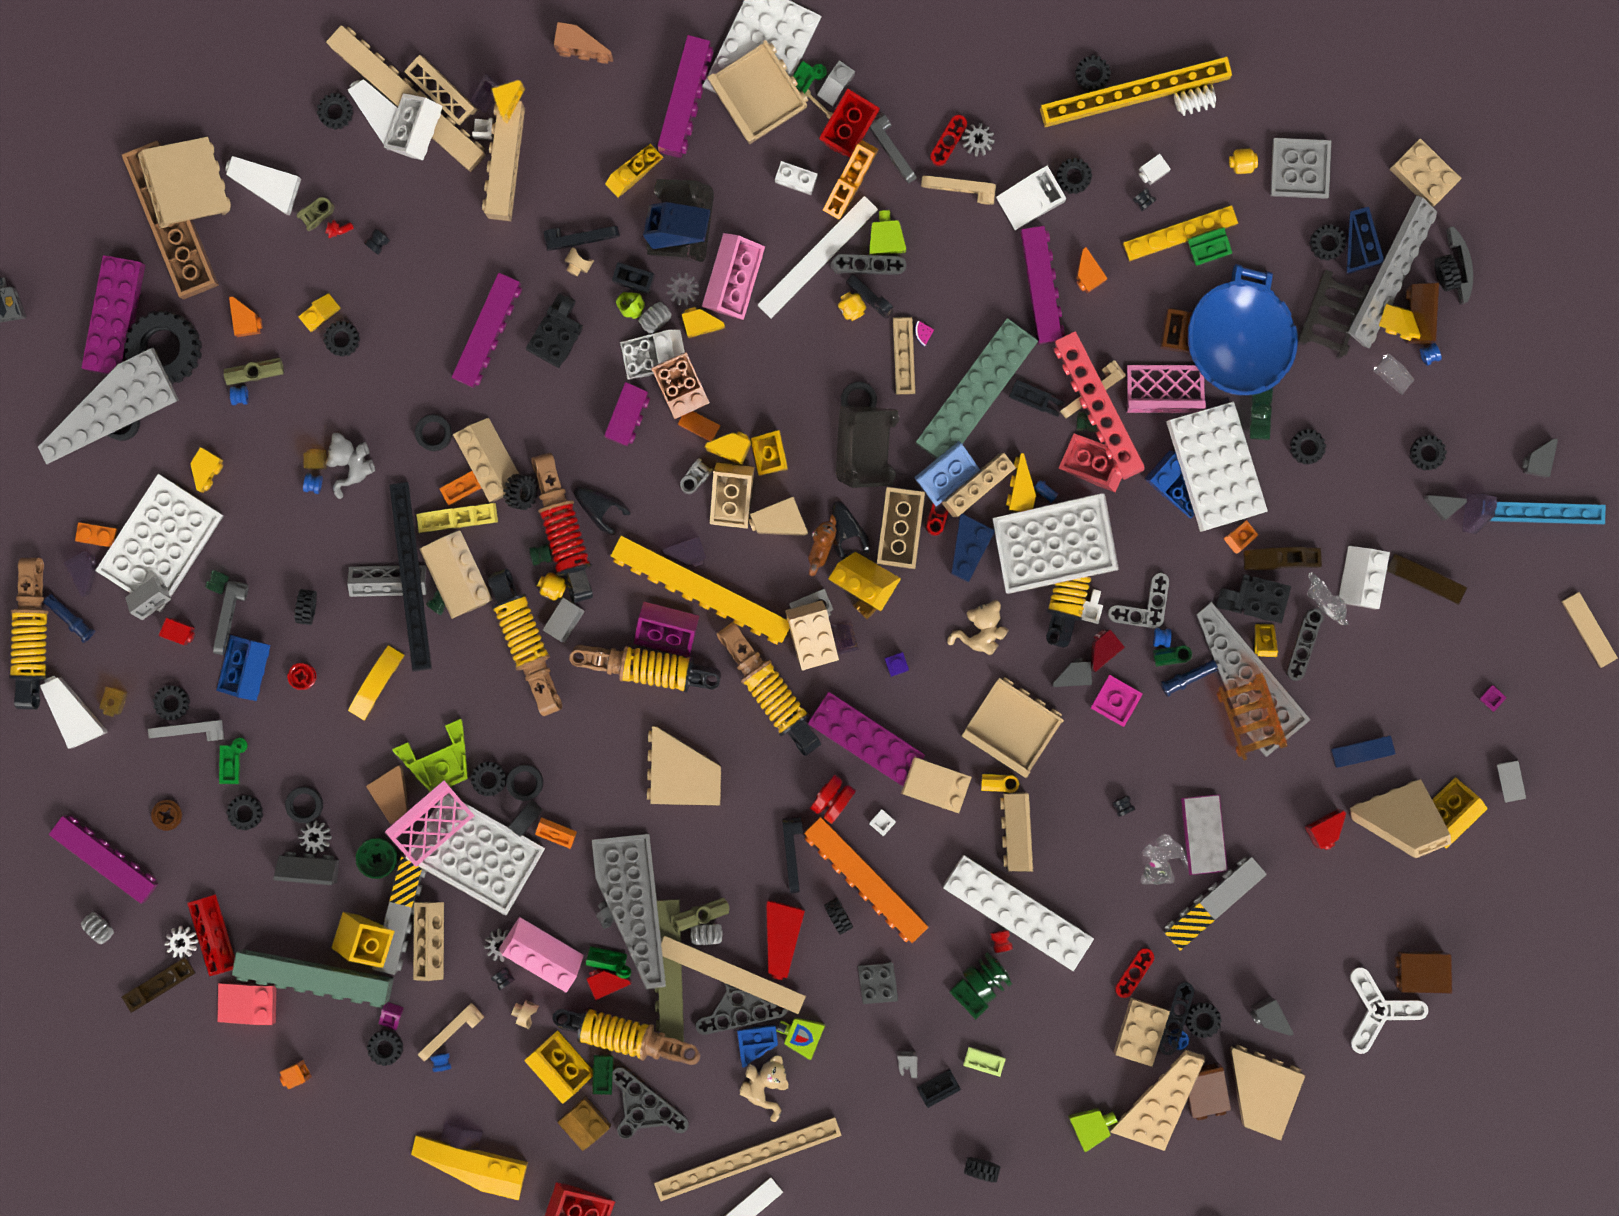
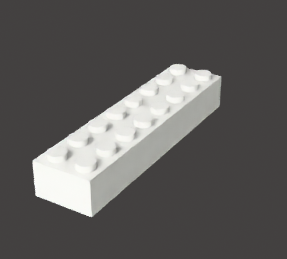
[942,855,1094,971]

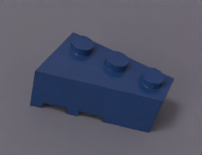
[1347,206,1384,274]
[951,514,995,583]

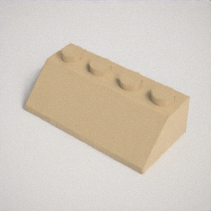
[453,418,519,503]
[420,531,492,619]
[1000,792,1033,871]

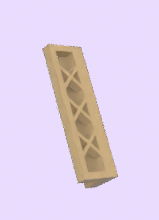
[404,55,478,125]

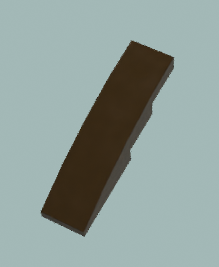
[1386,554,1468,605]

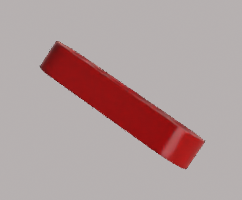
[930,115,967,166]
[1115,948,1154,998]

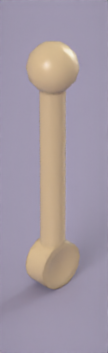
[805,90,833,119]

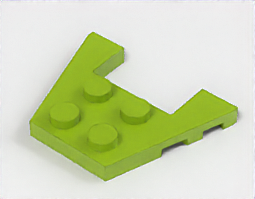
[392,719,468,792]

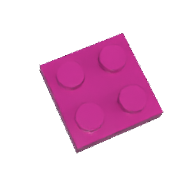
[1090,675,1143,727]

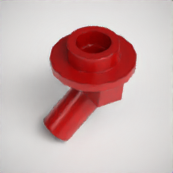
[326,220,353,238]

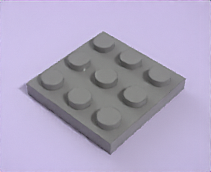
[1270,138,1331,199]

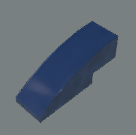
[1331,735,1396,768]

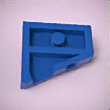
[737,1025,778,1067]

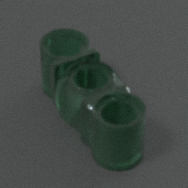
[1250,387,1273,440]

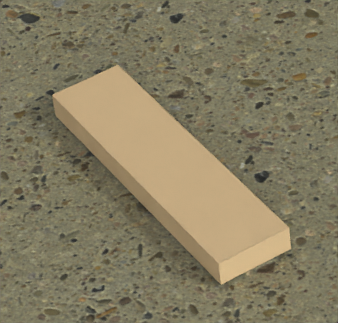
[893,317,915,395]
[1561,592,1618,668]

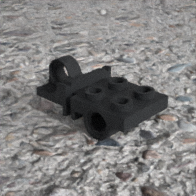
[526,294,583,368]
[1216,574,1292,624]

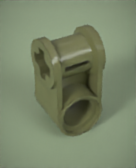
[296,197,334,231]

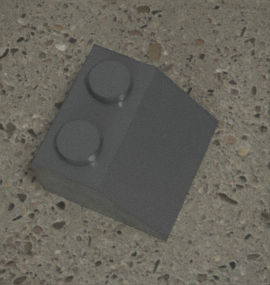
[1250,996,1294,1036]

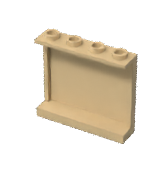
[707,40,808,145]
[138,137,231,229]
[961,677,1064,778]

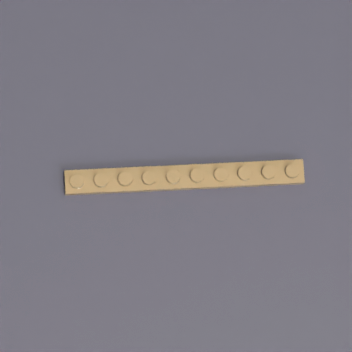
[654,1117,842,1201]

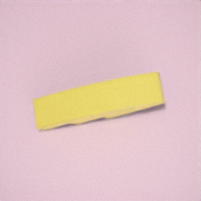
[417,503,498,533]

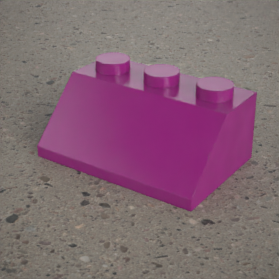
[604,382,651,447]
[634,602,699,657]

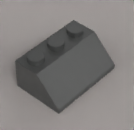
[274,852,339,885]

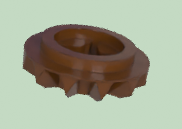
[151,800,183,831]

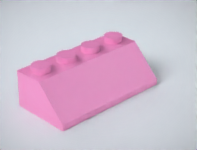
[702,233,765,320]
[499,917,584,993]

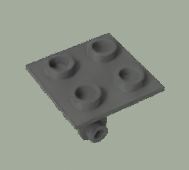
[858,962,898,1004]

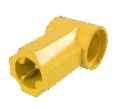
[981,774,1019,793]

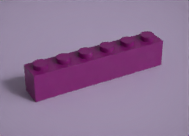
[1021,226,1065,345]
[451,273,522,389]
[48,815,158,904]

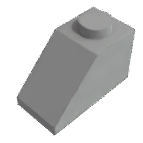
[817,60,855,106]

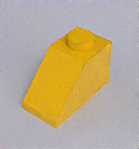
[682,307,725,338]

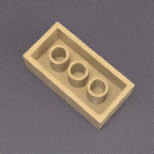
[876,487,925,569]

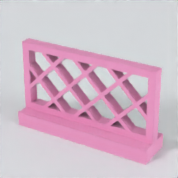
[1127,365,1206,413]
[385,781,475,867]

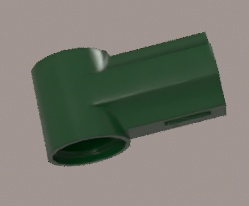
[1153,646,1192,667]

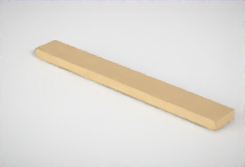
[661,935,806,1014]

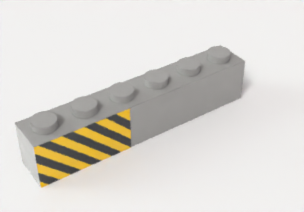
[372,856,427,975]
[1163,856,1267,951]

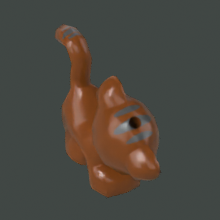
[808,515,836,576]

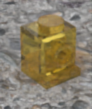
[304,449,327,470]
[99,686,128,717]

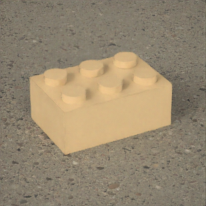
[1390,138,1462,207]
[785,600,839,670]
[1114,998,1170,1067]

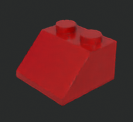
[1305,809,1346,850]

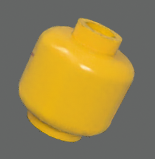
[1229,149,1258,174]
[838,292,866,321]
[537,572,567,601]

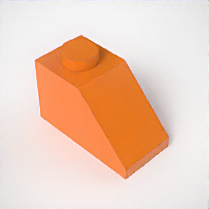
[1076,247,1108,293]
[229,297,263,337]
[279,1060,312,1089]

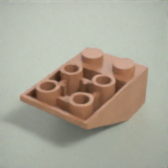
[554,22,614,64]
[651,352,709,419]

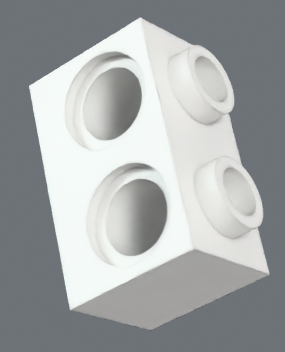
[775,161,818,195]

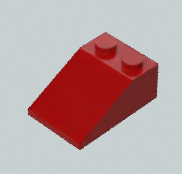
[545,1182,615,1216]

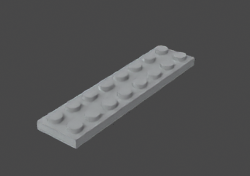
[1348,195,1437,349]

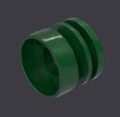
[356,838,398,879]
[962,952,1012,1004]

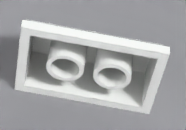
[384,93,443,160]
[1338,546,1390,609]

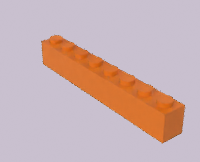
[804,816,928,943]

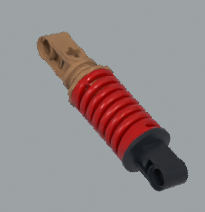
[531,453,593,603]

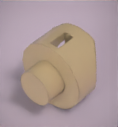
[565,247,594,276]
[511,1000,539,1029]

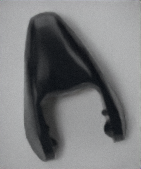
[574,487,631,535]
[832,501,870,560]

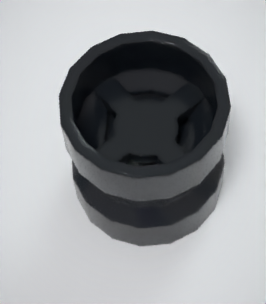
[364,228,390,255]

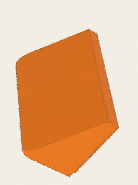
[678,411,721,442]

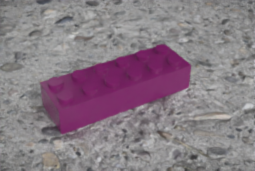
[658,35,714,158]
[81,255,146,374]
[808,692,925,787]

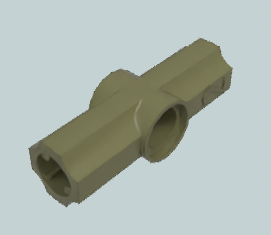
[224,358,284,386]
[671,898,730,932]

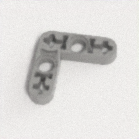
[1108,573,1169,628]

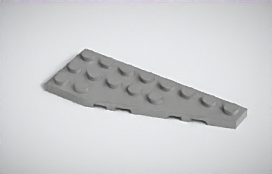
[38,348,179,464]
[1196,602,1310,757]

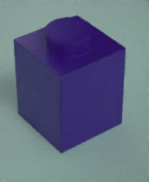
[884,652,909,677]

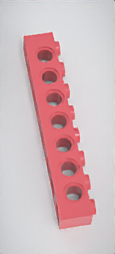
[1053,331,1144,480]

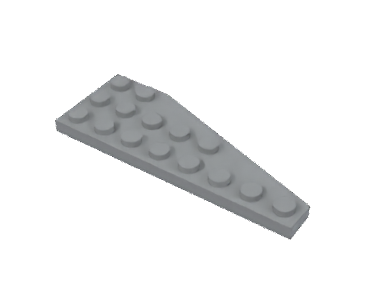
[592,834,666,989]

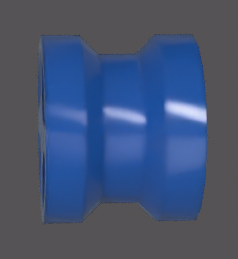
[1419,343,1442,366]
[230,385,249,405]
[303,473,323,494]
[1153,628,1171,648]
[1168,1029,1189,1050]
[430,1053,452,1072]

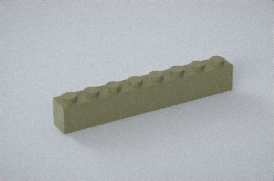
[655,899,684,1042]

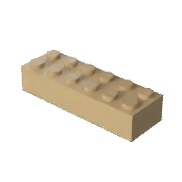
[482,101,525,221]

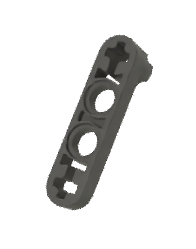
[869,112,917,184]
[830,254,907,275]
[213,580,249,655]
[1286,609,1324,681]

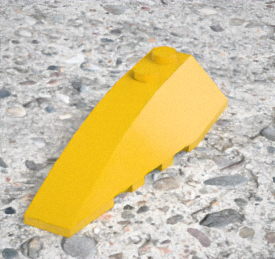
[411,1135,528,1200]

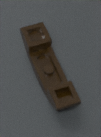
[121,957,196,1013]

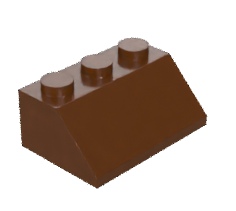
[1405,283,1439,345]

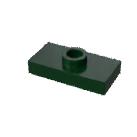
[949,978,989,1020]
[592,1055,613,1095]

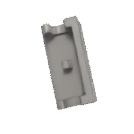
[125,576,171,620]
[543,598,585,643]
[1497,760,1526,803]
[897,1051,917,1078]

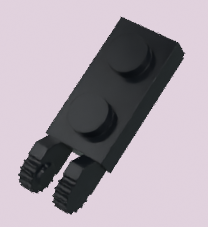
[1008,380,1065,417]

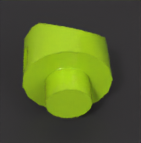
[616,292,645,319]

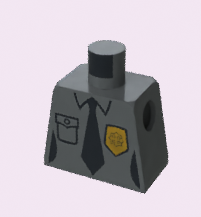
[0,278,26,323]

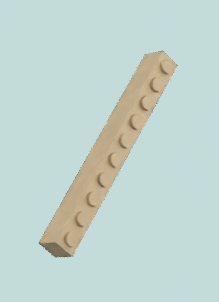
[326,25,486,172]

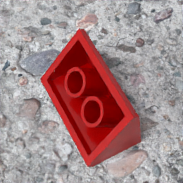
[819,88,880,158]

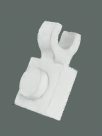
[1082,589,1103,624]

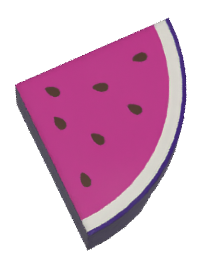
[915,321,934,347]

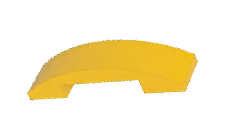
[348,645,405,721]

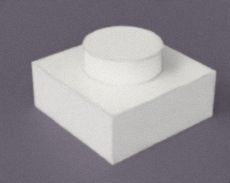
[869,809,896,836]

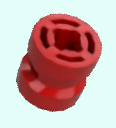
[990,930,1013,953]

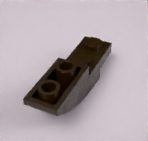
[1243,547,1322,570]

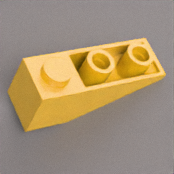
[605,143,663,197]
[1006,453,1036,512]

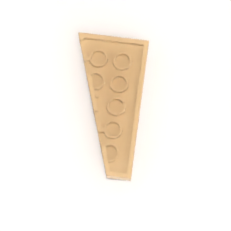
[1110,1050,1204,1151]

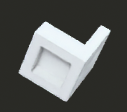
[472,118,495,141]

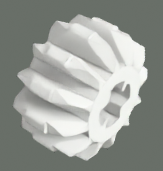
[165,926,198,959]

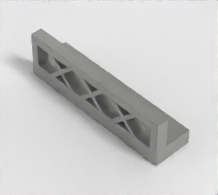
[347,565,427,597]

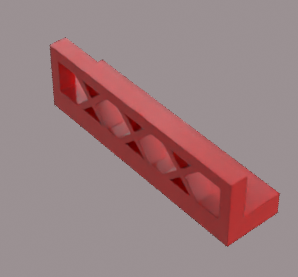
[187,894,235,976]

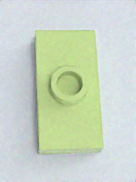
[963,1047,1006,1077]

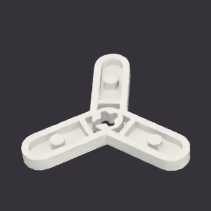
[1350,967,1428,1054]

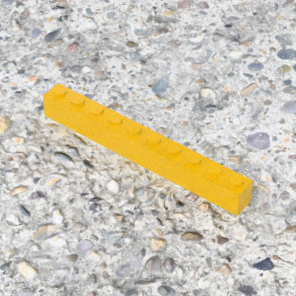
[1040,57,1232,127]
[611,536,790,645]

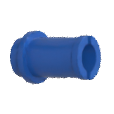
[1034,480,1058,503]

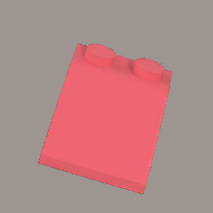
[1059,434,1129,492]
[218,983,276,1025]

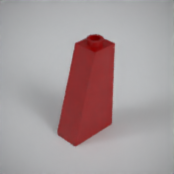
[767,900,805,980]

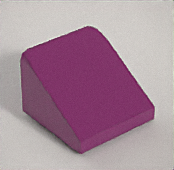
[378,1002,404,1030]

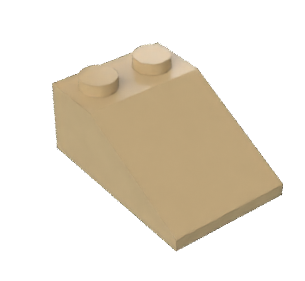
[710,463,754,529]
[901,757,972,813]

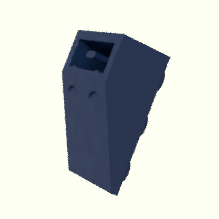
[643,202,710,249]

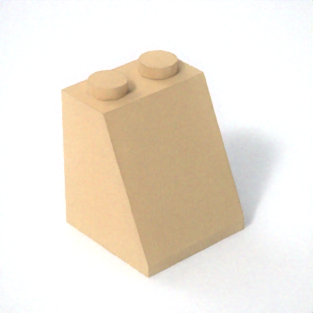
[749,497,808,535]

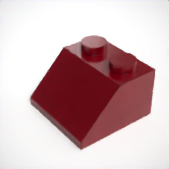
[1090,629,1125,672]

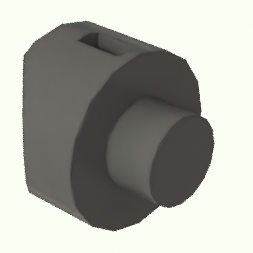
[596,901,614,929]

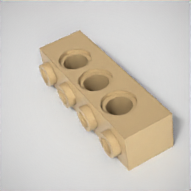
[941,453,1016,517]
[413,902,444,981]

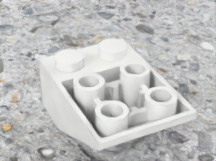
[996,166,1066,230]
[620,330,685,380]

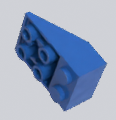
[1144,450,1195,519]

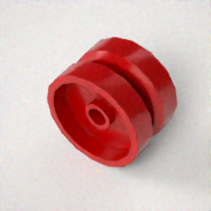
[810,774,856,824]

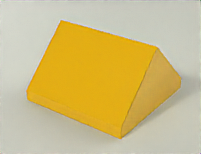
[492,80,525,124]
[751,430,788,476]

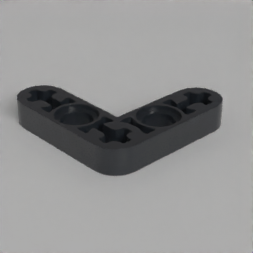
[846,275,894,319]

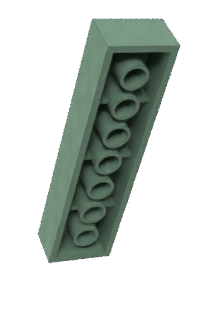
[915,318,1038,459]
[232,949,394,1007]

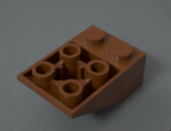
[1159,308,1192,354]

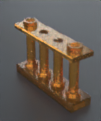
[1216,672,1288,761]

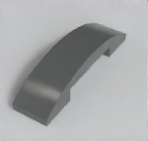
[1446,227,1473,305]

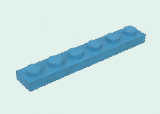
[1488,502,1606,524]

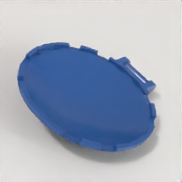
[1188,264,1298,395]

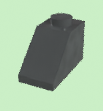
[1522,438,1558,478]
[1052,658,1092,687]

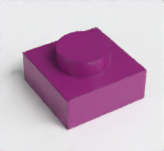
[1479,685,1507,712]

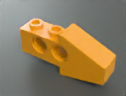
[823,140,879,220]

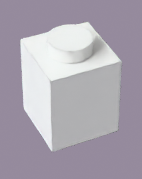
[1139,154,1171,185]

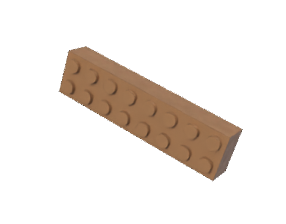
[122,141,219,300]

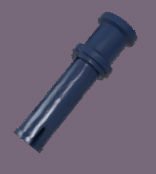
[43,594,95,643]
[1160,660,1218,697]

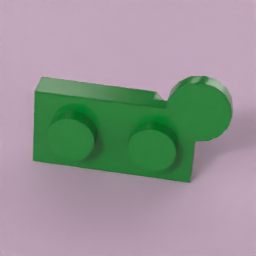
[793,61,827,94]
[219,738,248,784]
[586,947,631,979]

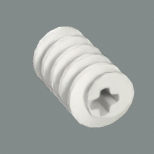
[1174,84,1216,116]

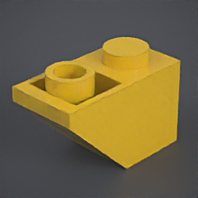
[1379,304,1421,341]
[190,447,223,493]

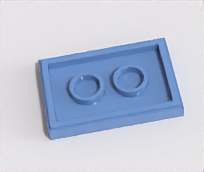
[914,441,980,506]

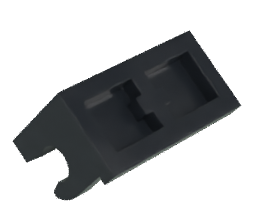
[917,1069,961,1108]

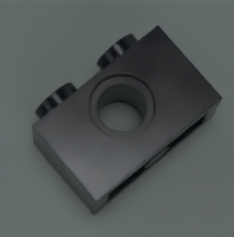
[612,262,655,295]

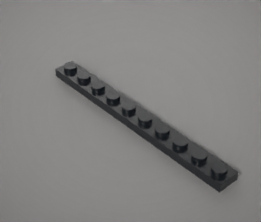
[389,482,432,672]

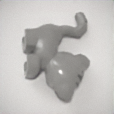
[326,433,375,499]

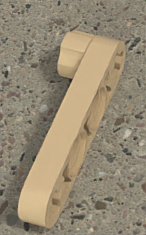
[921,176,996,205]
[1060,360,1126,419]
[418,1003,485,1061]

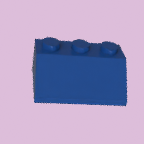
[216,635,270,701]

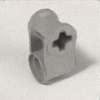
[680,458,714,494]

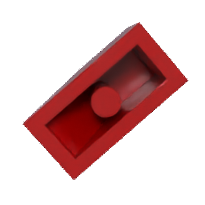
[158,618,195,645]
[587,968,632,1000]

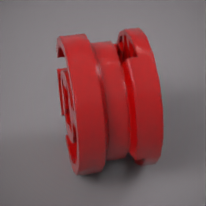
[287,663,317,690]

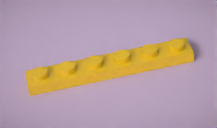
[1123,205,1238,261]

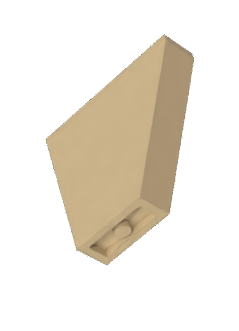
[647,726,721,805]
[1350,779,1451,858]
[1229,1044,1305,1140]

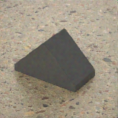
[1425,495,1467,521]

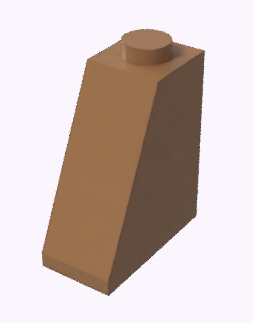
[366,765,409,825]

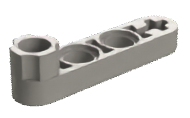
[148,720,224,741]

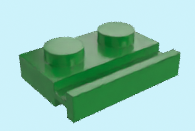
[1187,226,1232,266]

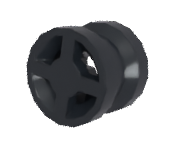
[1133,188,1157,211]
[1112,795,1135,817]
[491,967,515,991]

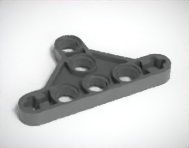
[696,983,788,1035]
[612,1067,689,1139]

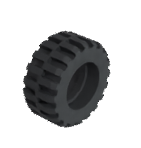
[124,310,202,385]

